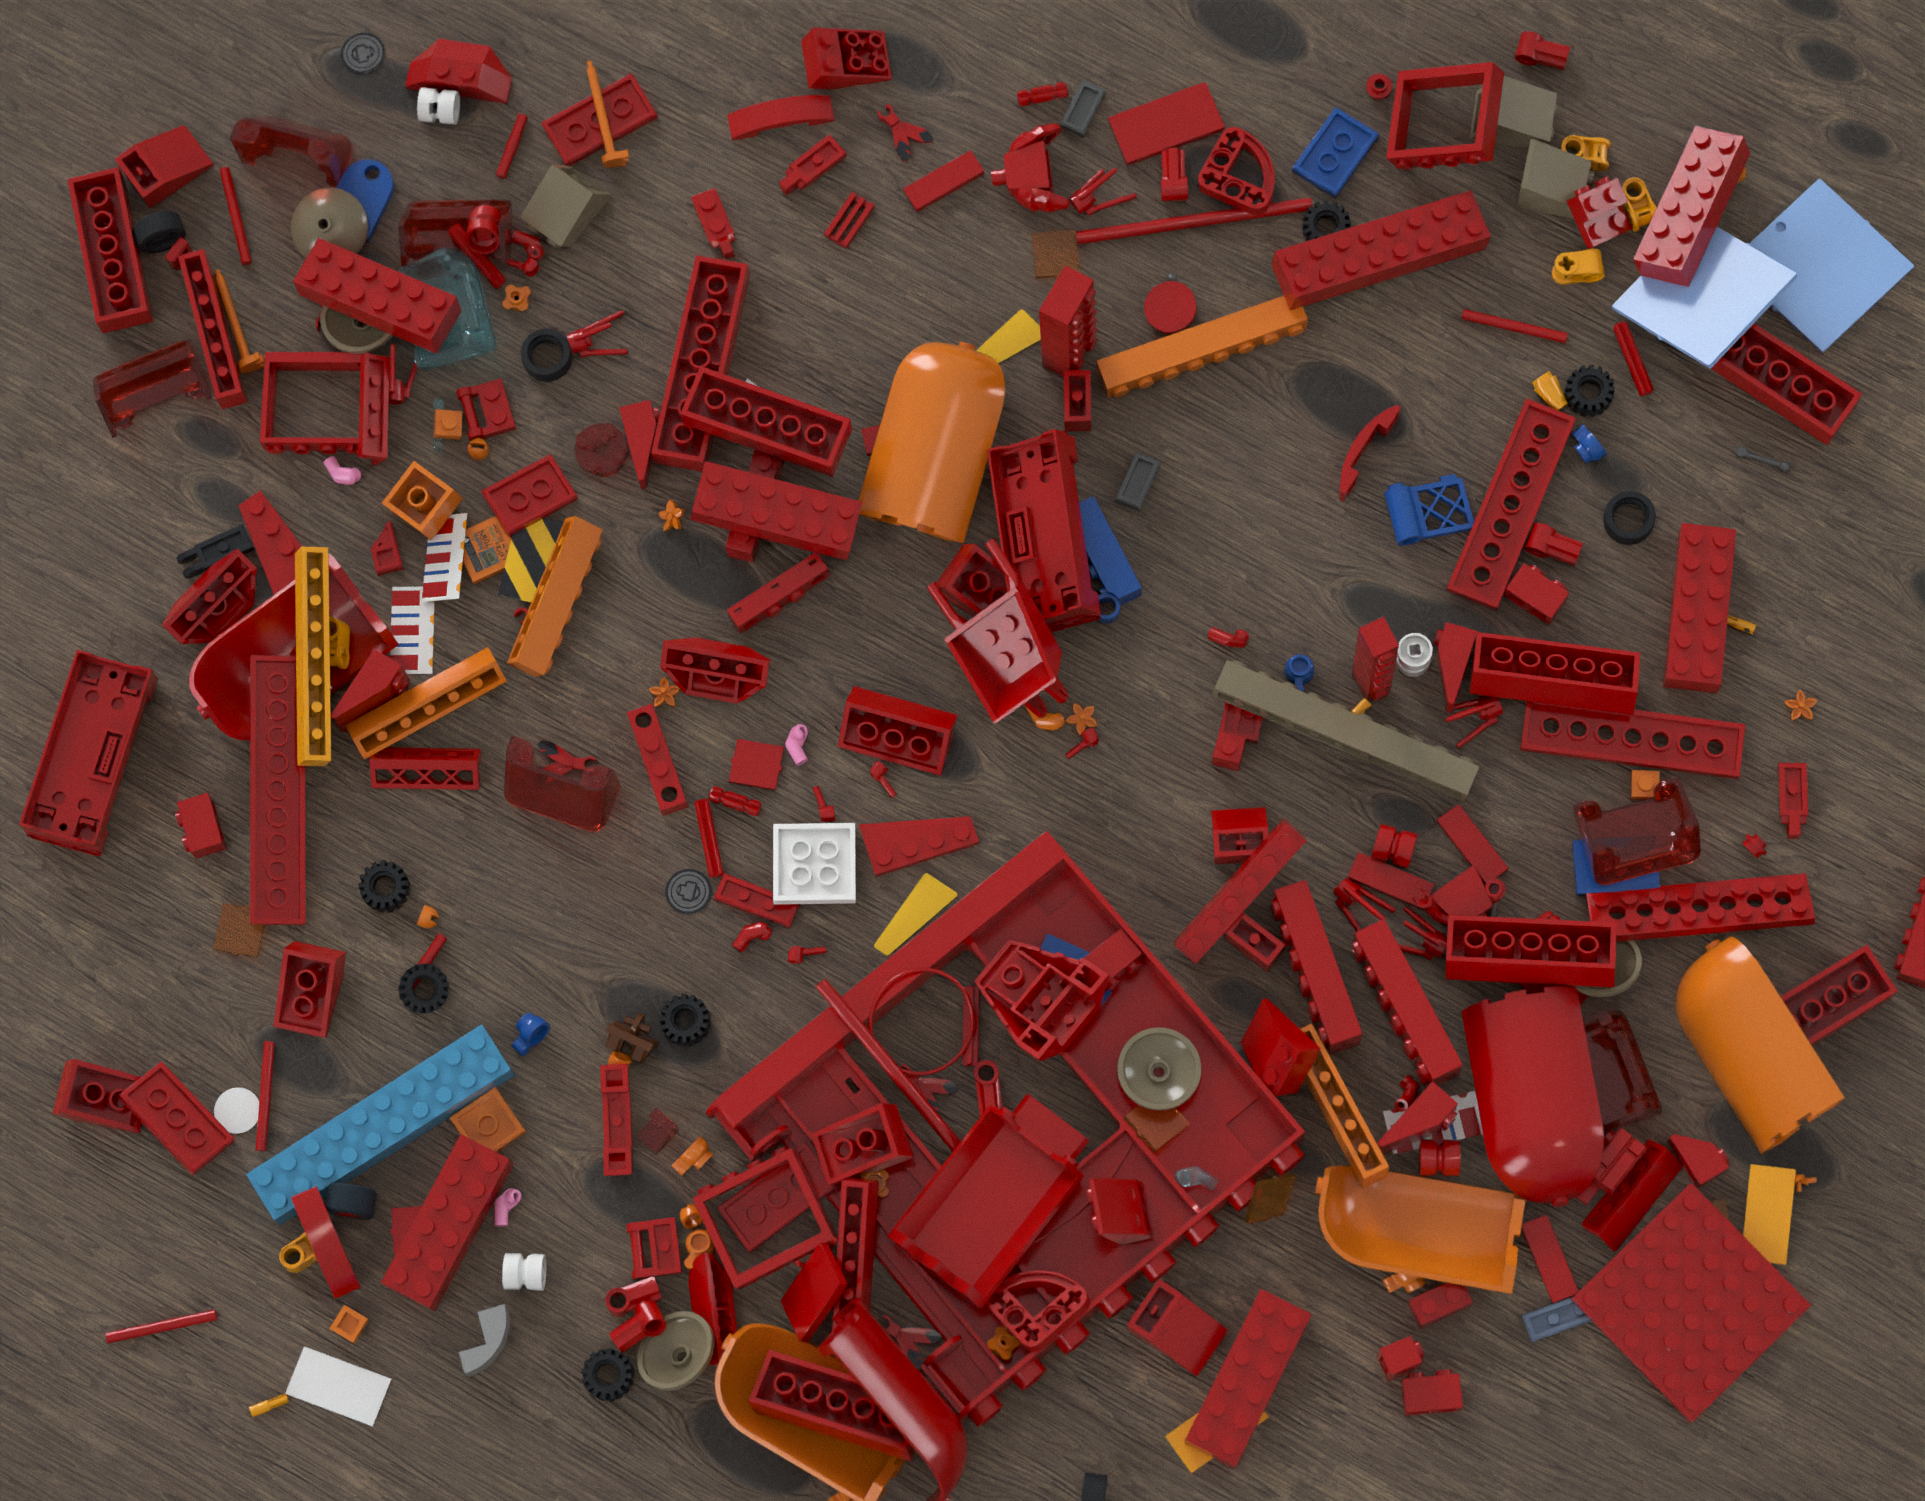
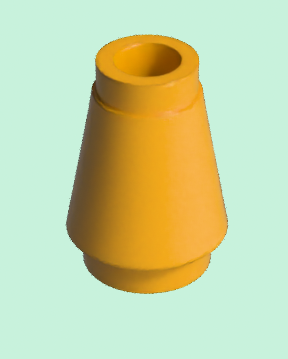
[1532,371,1568,411]

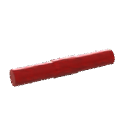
[496,114,528,179]
[413,933,447,991]

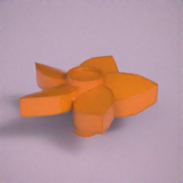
[658,500,685,531]
[649,677,681,708]
[1784,690,1817,721]
[1065,703,1098,736]
[1794,1174,1817,1192]

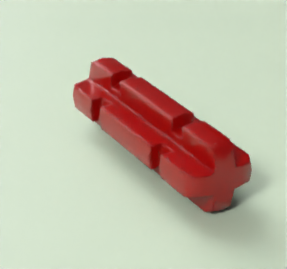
[1017,82,1068,106]
[709,786,762,816]

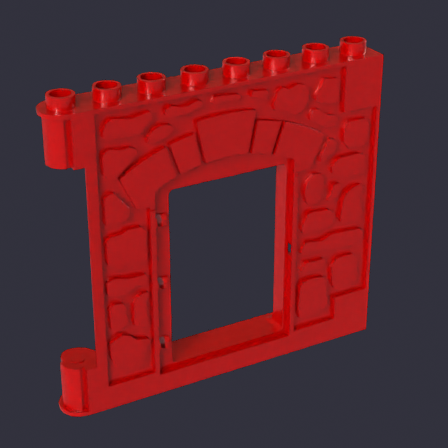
[706,830,1306,1428]

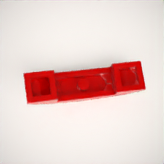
[727,95,835,141]
[1339,405,1401,502]
[600,1064,633,1176]
[291,1186,361,1299]

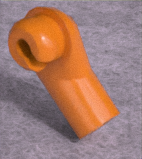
[1026,707,1065,731]

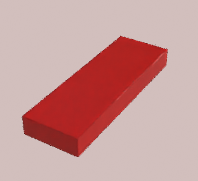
[903,150,984,212]
[1436,804,1509,884]
[1347,852,1434,911]
[714,873,800,929]
[1521,1215,1579,1304]

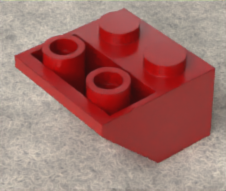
[1211,807,1268,865]

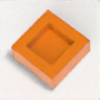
[434,409,462,440]
[1631,770,1660,800]
[329,1305,369,1344]

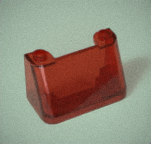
[230,115,353,188]
[503,736,621,832]
[1573,777,1701,885]
[1583,1009,1662,1134]

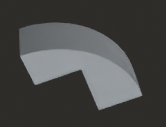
[459,1304,510,1377]

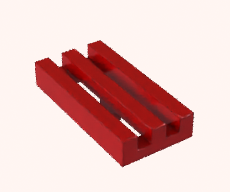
[824,191,875,250]

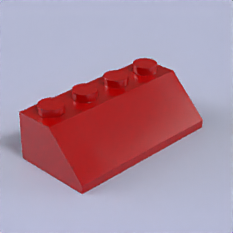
[837,686,958,776]

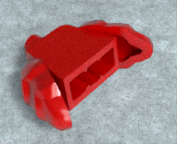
[991,123,1071,213]

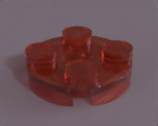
[575,423,629,477]

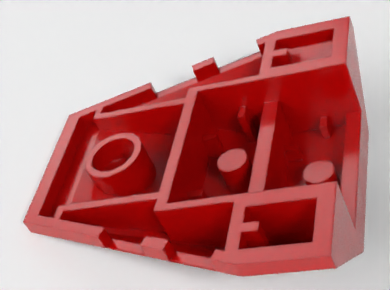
[974,939,1110,1061]

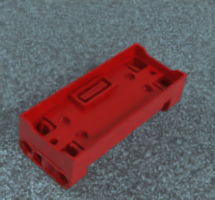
[987,429,1102,633]
[19,649,159,856]

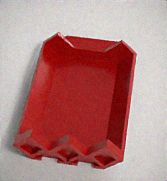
[887,1094,1089,1309]

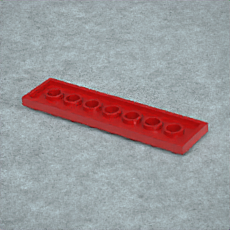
[1446,398,1576,611]
[1520,701,1745,779]
[1585,873,1815,942]

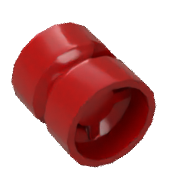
[466,205,503,255]
[1371,824,1418,868]
[1419,1139,1460,1176]

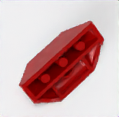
[405,39,512,104]
[162,549,257,644]
[660,637,770,704]

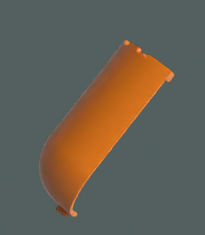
[858,342,1005,543]
[1675,937,1845,1155]
[1315,1165,1526,1294]
[715,1324,905,1501]

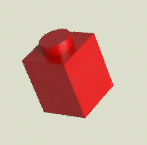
[1212,731,1246,771]

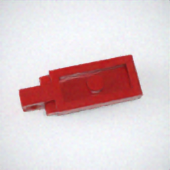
[779,135,847,196]
[691,188,736,260]
[1778,763,1808,839]

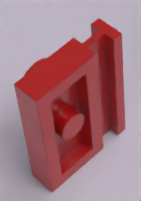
[1220,702,1262,744]

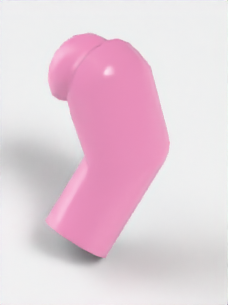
[323,456,361,485]
[785,724,808,766]
[494,1188,522,1227]

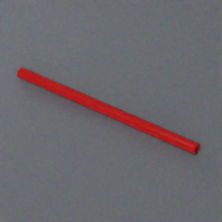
[1076,197,1312,244]
[815,978,961,1152]

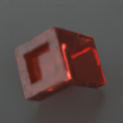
[637,1108,679,1155]

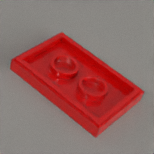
[481,454,578,537]
[780,1243,848,1343]

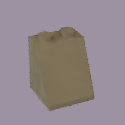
[1470,76,1557,148]
[1517,139,1594,219]
[520,164,612,248]

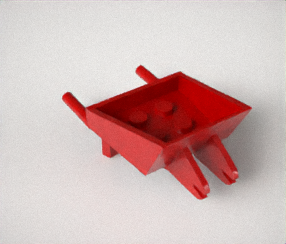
[926,538,1069,724]

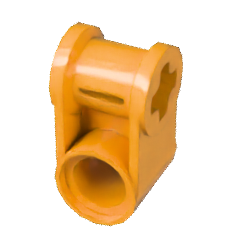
[1560,135,1611,171]
[1622,177,1657,232]
[1551,249,1605,285]
[329,616,350,669]
[279,1232,317,1273]

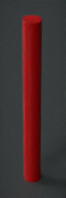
[219,167,252,266]
[1461,309,1568,343]
[255,1041,275,1152]
[105,1309,217,1344]

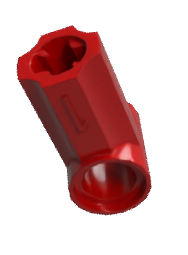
[1514,31,1570,70]
[1161,148,1188,201]
[1525,523,1583,566]
[974,1060,1003,1117]
[605,1276,662,1317]
[609,1300,666,1353]

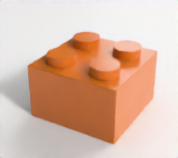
[382,461,463,541]

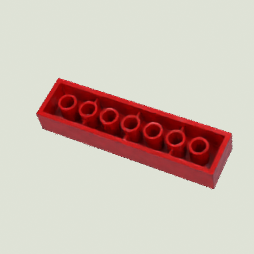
[1271,190,1491,310]
[651,255,750,472]

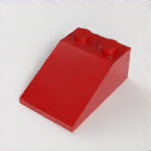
[936,544,1007,616]
[331,649,410,733]
[273,941,346,1038]
[1240,998,1321,1096]
[52,1059,142,1133]
[1377,1081,1458,1155]
[811,1103,913,1186]

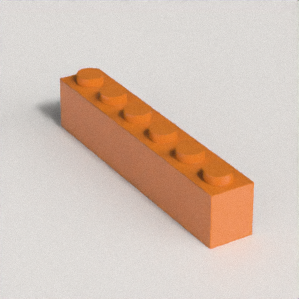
[507,516,603,677]
[345,647,507,760]
[1301,1024,1389,1189]

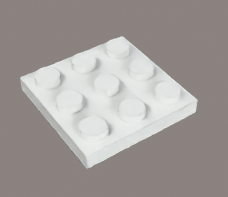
[773,823,856,904]

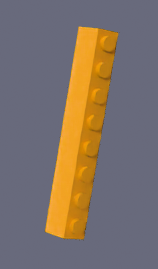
[295,546,331,766]

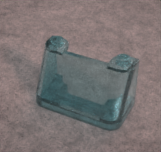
[397,247,496,370]

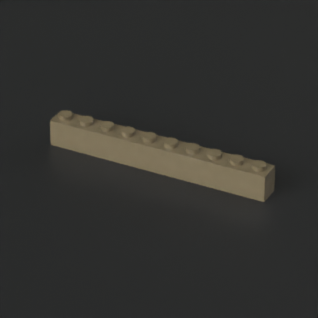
[1212,660,1479,803]

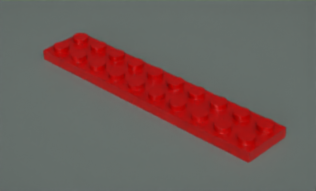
[250,655,306,925]

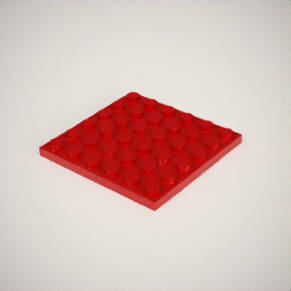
[1571,1183,1811,1423]

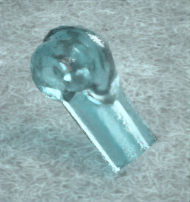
[1175,1166,1218,1191]

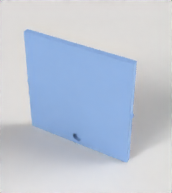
[1749,178,1914,354]
[1612,227,1798,369]

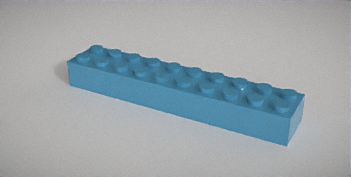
[246,1024,515,1225]

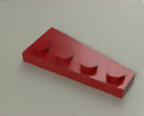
[239,491,301,595]
[859,816,979,877]

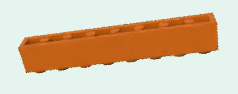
[1096,296,1308,398]

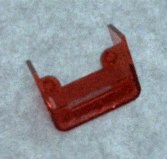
[398,199,512,266]
[92,340,212,438]

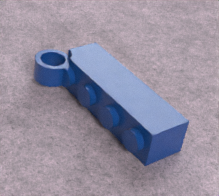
[1079,496,1142,624]

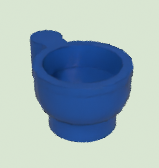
[1572,424,1607,464]
[1284,654,1315,692]
[512,1013,550,1056]

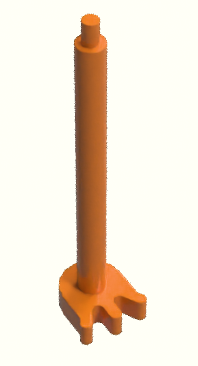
[587,61,629,168]
[215,269,265,373]

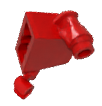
[1413,865,1506,926]

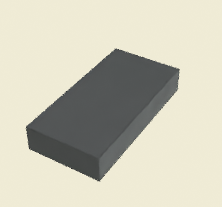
[1060,80,1106,138]
[1115,452,1161,511]

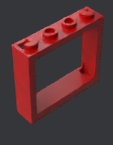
[1386,62,1504,171]
[260,352,371,455]
[692,1146,838,1290]

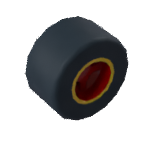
[324,1183,377,1220]

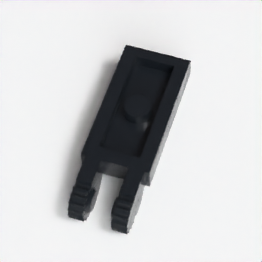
[176,524,255,579]

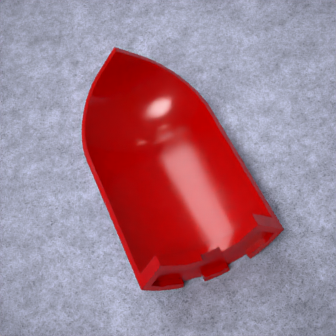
[189,554,399,741]
[1461,986,1604,1207]
[817,1299,968,1501]

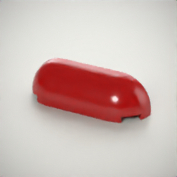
[688,1253,738,1365]

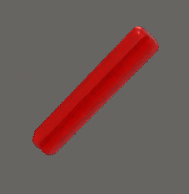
[448,224,506,289]
[1613,321,1653,397]
[694,799,724,878]
[962,985,980,1067]

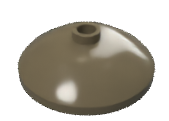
[291,188,369,258]
[320,306,393,354]
[1570,940,1642,997]
[1118,1028,1201,1111]
[637,1311,714,1391]

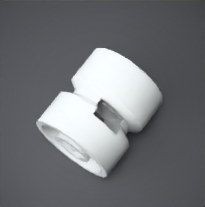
[417,88,460,124]
[1396,633,1433,677]
[502,1253,546,1291]

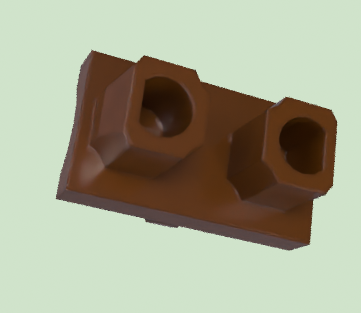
[606,1013,660,1063]

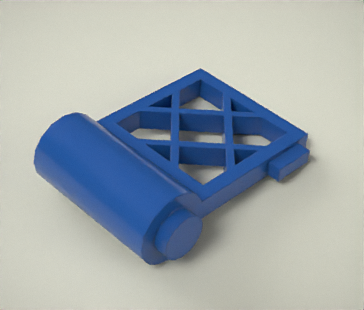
[1384,474,1474,546]

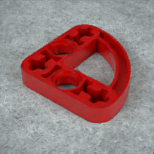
[1198,127,1274,215]
[986,1270,1090,1352]

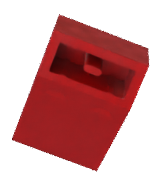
[801,27,892,90]
[114,125,214,209]
[1087,1178,1154,1245]
[1127,1278,1228,1377]

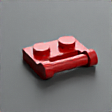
[456,378,516,441]
[626,1217,682,1280]

